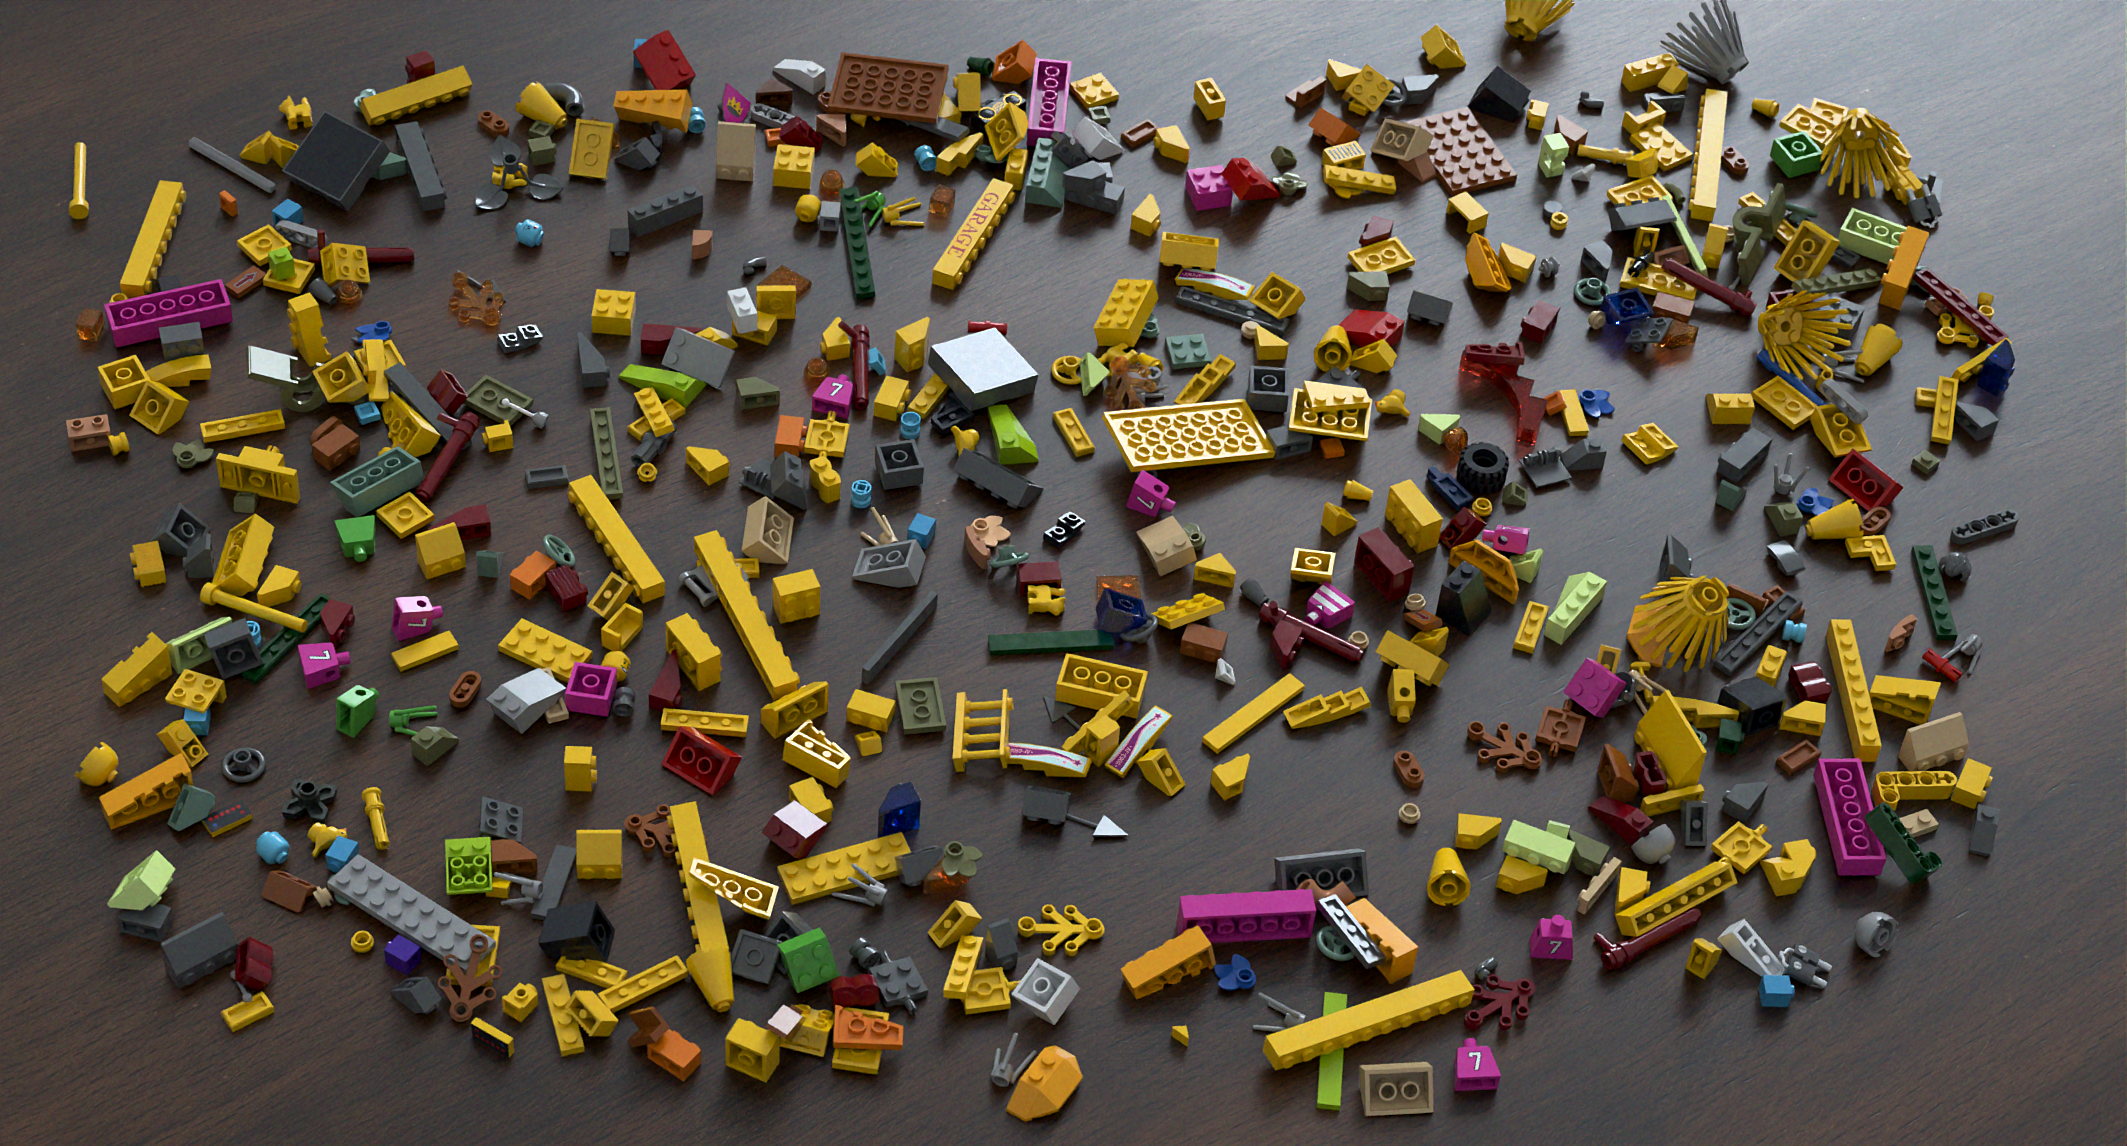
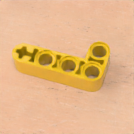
[1871,771,1957,812]

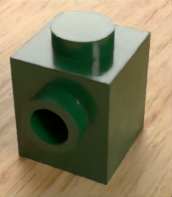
[1715,719,1745,755]

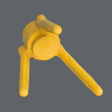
[882,197,924,226]

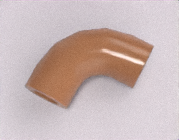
[1296,879,1356,911]

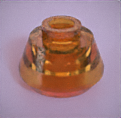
[819,169,845,193]
[335,280,362,305]
[804,357,830,383]
[1443,427,1468,454]

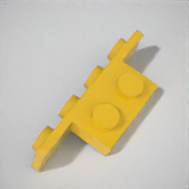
[361,339,389,402]

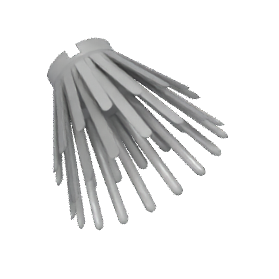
[1658,0,1749,84]

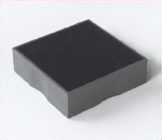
[282,111,391,211]
[927,328,1038,412]

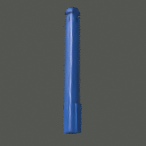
[1756,349,1828,406]

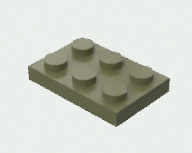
[463,375,534,426]
[895,677,946,735]

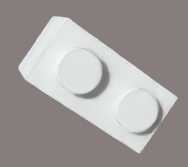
[727,287,757,334]

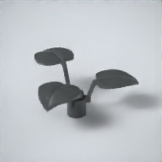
[475,135,563,210]

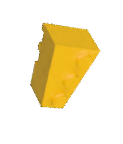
[287,292,332,367]
[101,632,172,707]
[782,719,851,788]

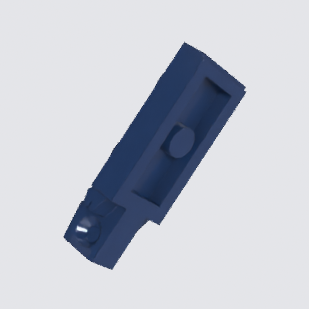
[1426,466,1473,511]

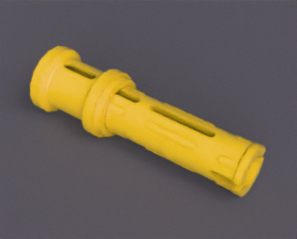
[1577,144,1634,164]
[361,787,390,850]

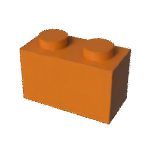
[775,415,807,458]
[510,550,556,600]
[647,1029,701,1081]

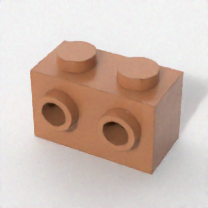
[66,414,111,452]

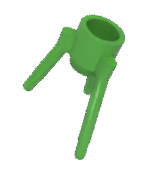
[854,191,886,227]
[389,706,438,736]

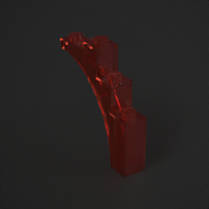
[1459,350,1548,445]

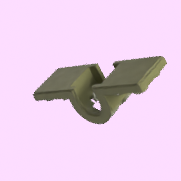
[1732,183,1787,286]
[246,346,365,412]

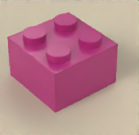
[1185,165,1233,211]
[1563,658,1627,718]
[565,662,617,717]

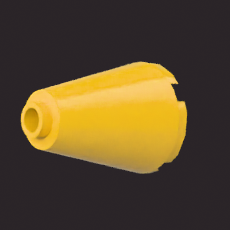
[515,82,567,129]
[1855,324,1903,376]
[1314,325,1352,372]
[1805,499,1864,539]
[1427,848,1471,906]
[686,946,734,1012]

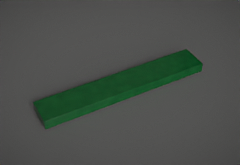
[239,593,332,685]
[988,629,1115,655]

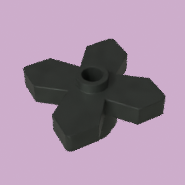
[282,779,337,824]

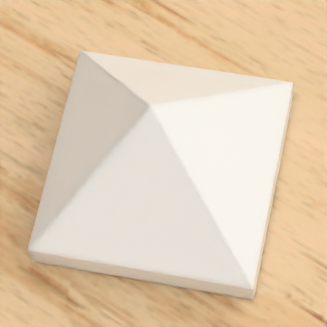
[1571,164,1595,182]
[1215,658,1235,685]

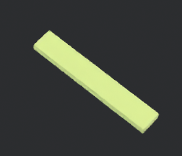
[1662,194,1708,278]

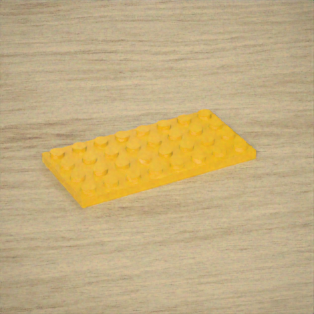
[1102,399,1275,472]

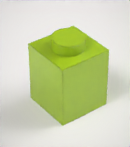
[268,247,295,281]

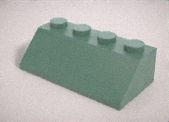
[1025,138,1071,208]
[330,446,424,517]

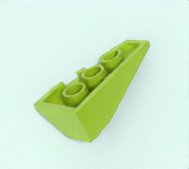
[619,364,707,408]
[987,405,1039,465]

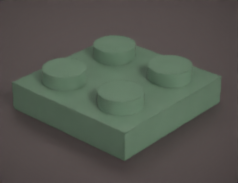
[1165,334,1211,369]

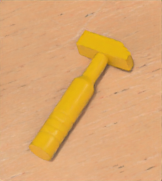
[1629,662,1653,703]

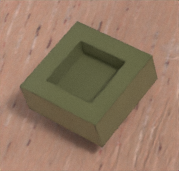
[1088,106,1110,125]
[529,120,554,138]
[1911,450,1940,475]

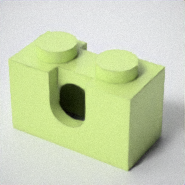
[1538,133,1569,177]

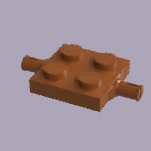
[1535,699,1586,757]

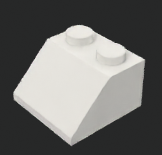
[1071,116,1124,160]
[1011,958,1080,1025]

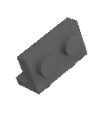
[1051,130,1088,168]

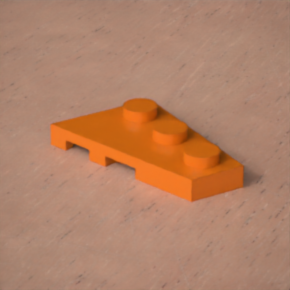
[833,1005,903,1050]

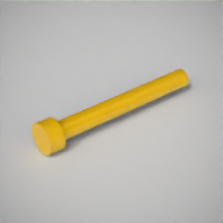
[69,142,89,219]
[200,582,308,632]

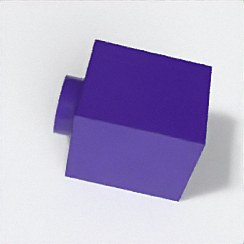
[384,935,422,976]

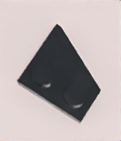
[931,392,975,435]

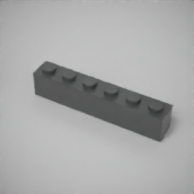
[395,121,447,212]

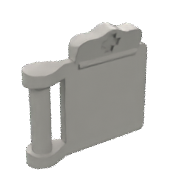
[678,563,750,607]

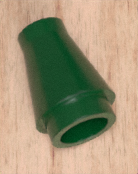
[967,56,995,75]

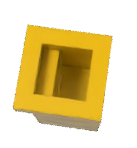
[1526,99,1549,130]
[482,420,513,452]
[502,982,538,1022]

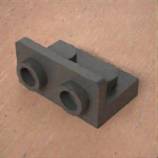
[1643,92,1686,112]

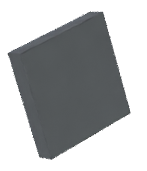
[731,929,783,986]

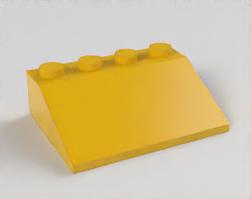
[1289,388,1372,441]
[1634,690,1707,791]

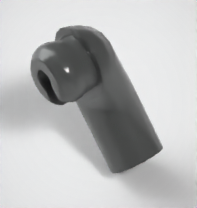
[1579,91,1604,109]
[742,257,767,275]
[1474,957,1498,981]

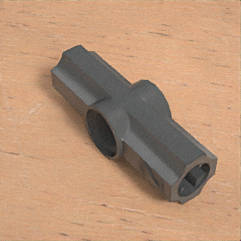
[631,419,677,468]

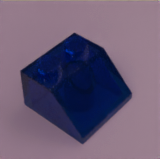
[1600,288,1654,324]
[1977,339,2015,396]
[1096,588,1148,634]
[878,781,921,838]

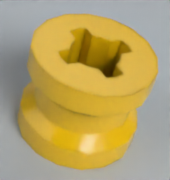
[108,432,130,456]

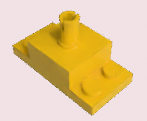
[216,446,300,504]

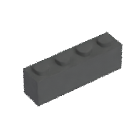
[627,184,703,237]

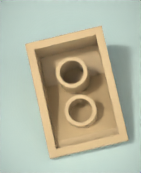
[716,121,756,181]
[1136,516,1197,576]

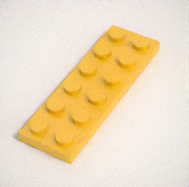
[777,832,911,905]

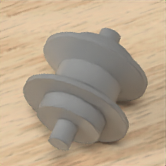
[1539,257,1560,277]

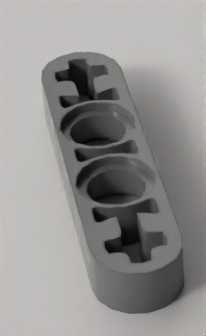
[1950,509,2019,545]

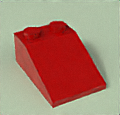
[1221,157,1280,201]
[1338,309,1405,348]

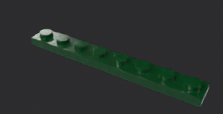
[839,187,876,299]

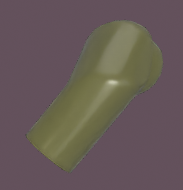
[1662,182,1686,204]

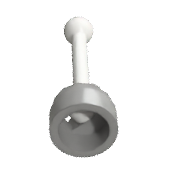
[502,399,549,429]

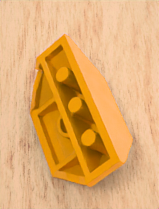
[1465,233,1512,292]
[1448,539,1519,605]
[1626,604,1675,668]
[1006,1045,1083,1122]

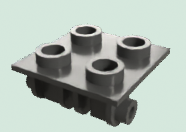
[1625,317,1673,352]
[1519,447,1572,488]
[739,458,776,499]
[479,796,523,844]

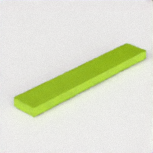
[1316,992,1347,1110]

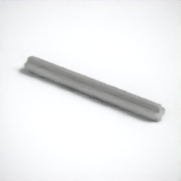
[189,137,276,193]

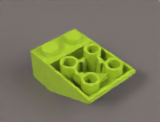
[445,837,493,895]

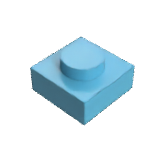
[868,347,886,376]
[354,401,381,425]

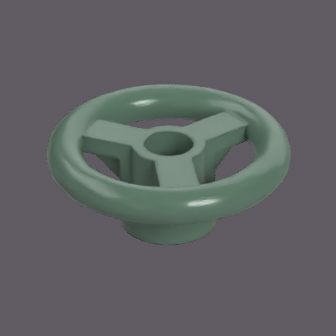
[1786,203,1818,224]
[1574,278,1611,306]
[542,535,575,568]
[989,545,1029,568]
[1726,598,1756,630]
[1316,925,1355,961]

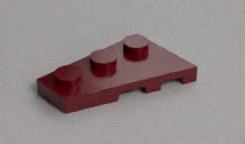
[1465,342,1525,366]

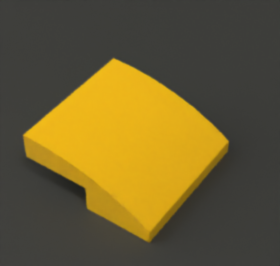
[1621,423,1679,465]

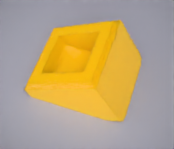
[855,731,882,756]
[486,877,512,898]

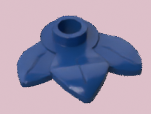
[355,321,392,344]
[1578,389,1615,418]
[1796,488,1834,516]
[1214,954,1256,990]

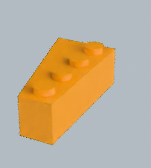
[1121,926,1216,1000]

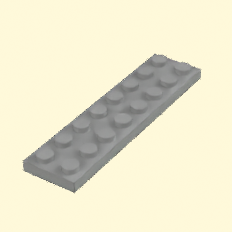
[328,854,496,975]

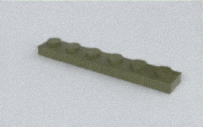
[1791,269,1882,296]
[590,407,623,500]

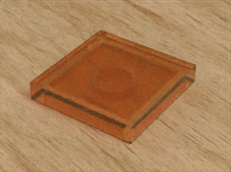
[758,265,812,299]

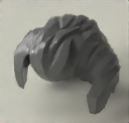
[1938,551,1972,583]
[1611,671,1637,708]

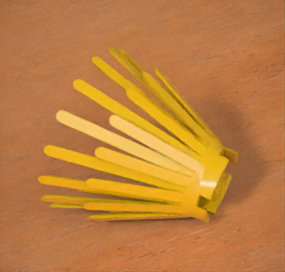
[1504,0,1575,41]
[1820,108,1906,199]
[1758,290,1853,380]
[1633,575,1729,672]

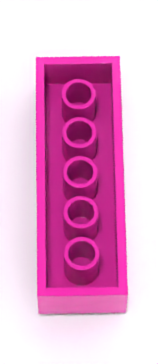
[1027,58,1071,147]
[104,279,233,347]
[1813,759,1886,875]
[1176,889,1316,943]

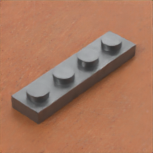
[1316,894,1386,969]

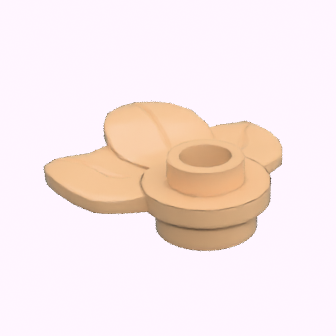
[971,516,1011,547]

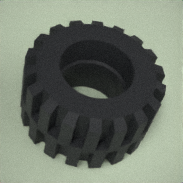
[1457,442,1509,494]

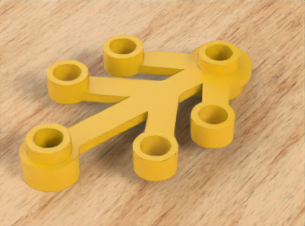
[1937,305,1994,348]
[1018,904,1104,956]

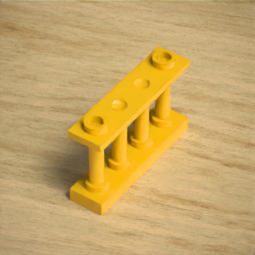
[953,689,1014,772]

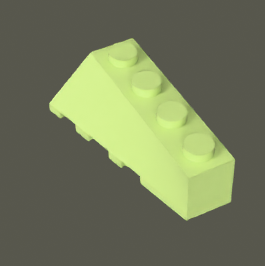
[1544,572,1607,645]

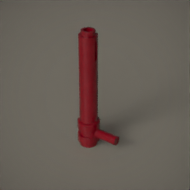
[308,229,415,266]
[1661,258,1757,317]
[838,321,870,410]
[416,412,480,502]
[1259,601,1364,662]
[1593,907,1701,969]

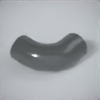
[547,83,584,116]

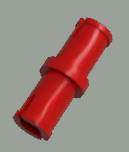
[967,320,1007,335]
[1922,648,1963,683]

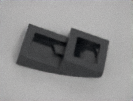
[650,121,662,161]

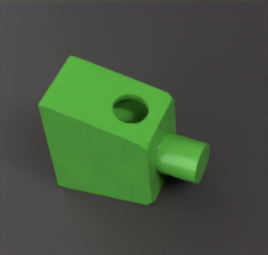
[335,515,376,562]
[336,685,379,738]

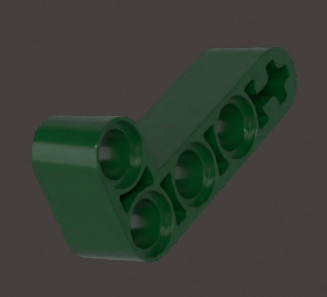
[1865,802,1942,884]

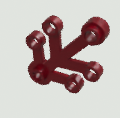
[1464,974,1536,1031]

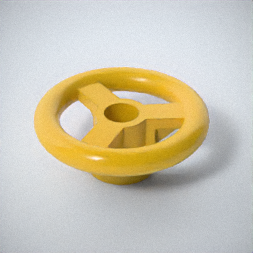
[1051,356,1082,385]

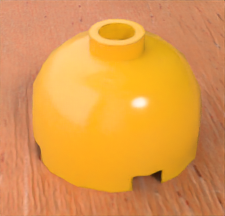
[75,742,118,786]

